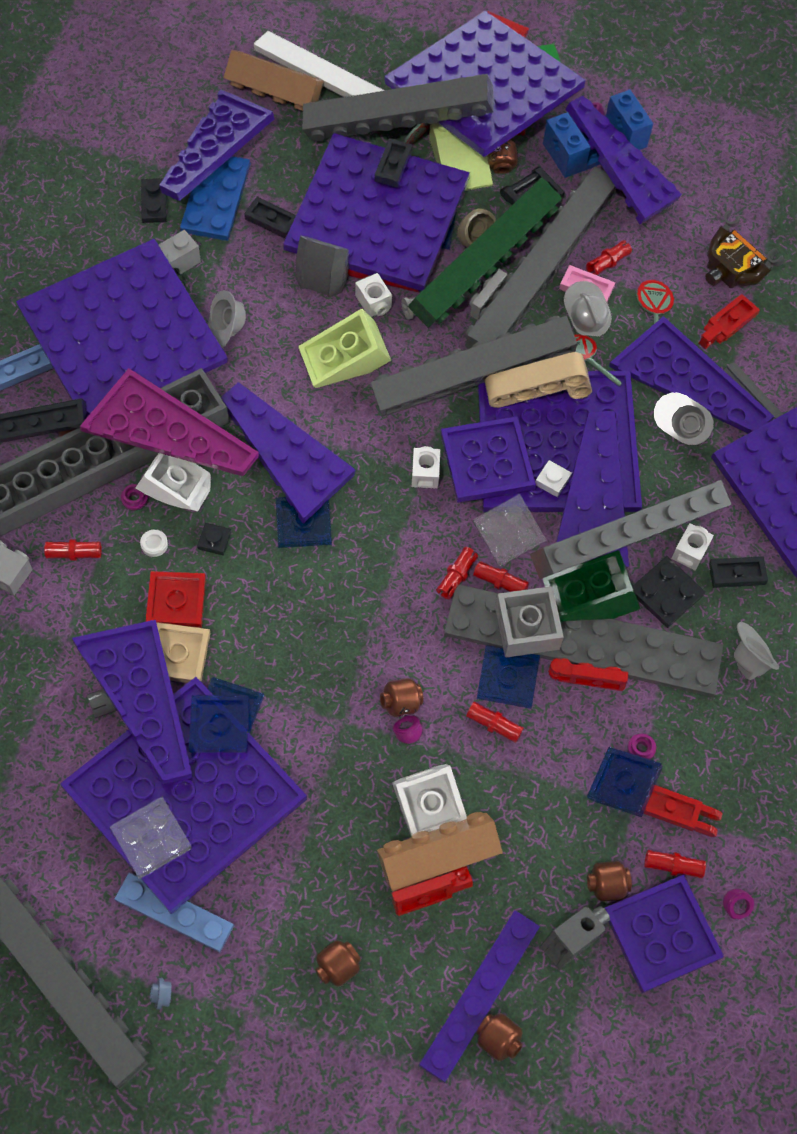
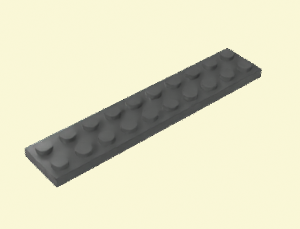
[444,585,724,698]

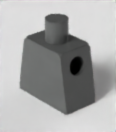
[540,906,610,971]

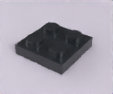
[633,556,706,628]

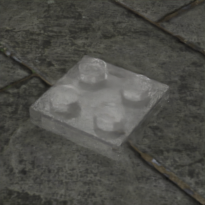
[473,494,546,567]
[109,797,192,879]

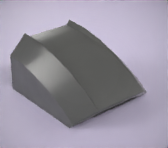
[295,235,349,298]

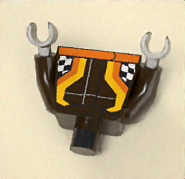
[705,210,784,289]

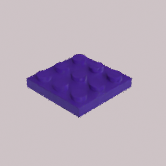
[441,416,536,503]
[604,875,724,994]

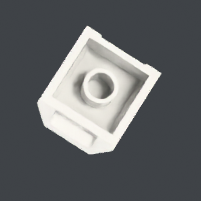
[136,453,211,511]
[392,764,467,836]

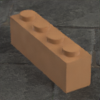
[224,50,324,111]
[377,812,503,891]

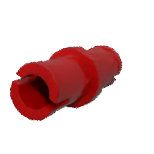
[586,240,632,275]
[44,539,102,561]
[436,547,478,600]
[473,561,529,592]
[466,702,524,743]
[644,850,706,878]

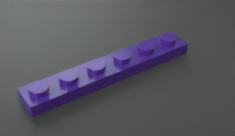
[419,911,540,1083]

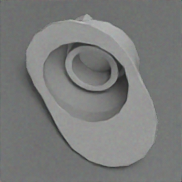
[564,281,612,336]
[208,290,246,348]
[654,393,714,445]
[734,622,779,680]

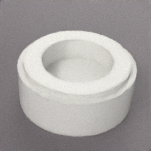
[140,530,168,557]

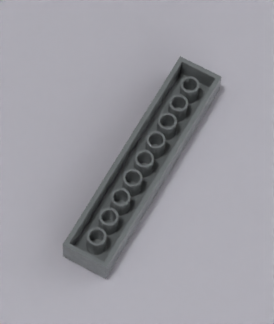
[0,368,229,536]

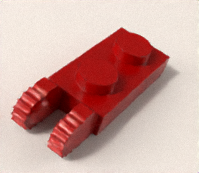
[548,658,628,691]
[638,783,723,837]

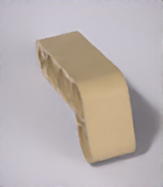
[485,352,592,407]

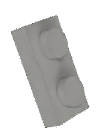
[470,269,507,320]

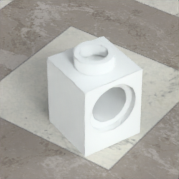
[355,273,392,317]
[412,446,440,488]
[671,523,714,571]

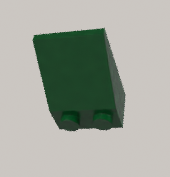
[543,550,640,622]

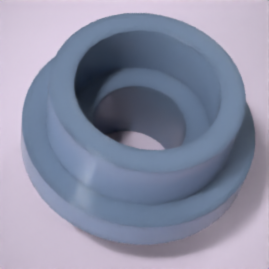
[150,978,171,1010]

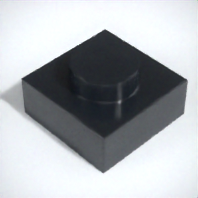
[197,522,231,556]

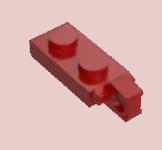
[698,294,760,350]
[392,866,473,916]

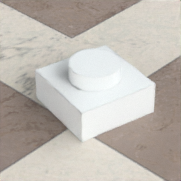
[535,460,572,497]

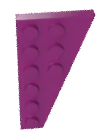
[80,368,259,476]

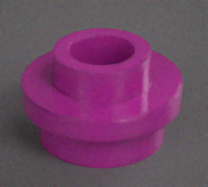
[121,484,148,510]
[628,733,656,762]

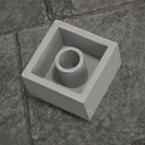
[495,586,564,657]

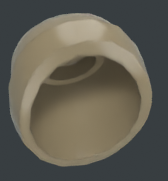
[457,208,496,248]

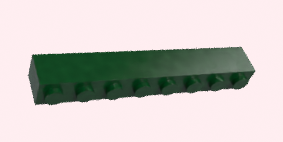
[407,177,562,328]

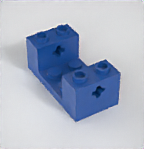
[543,89,653,178]

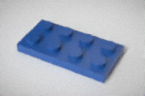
[180,156,251,241]

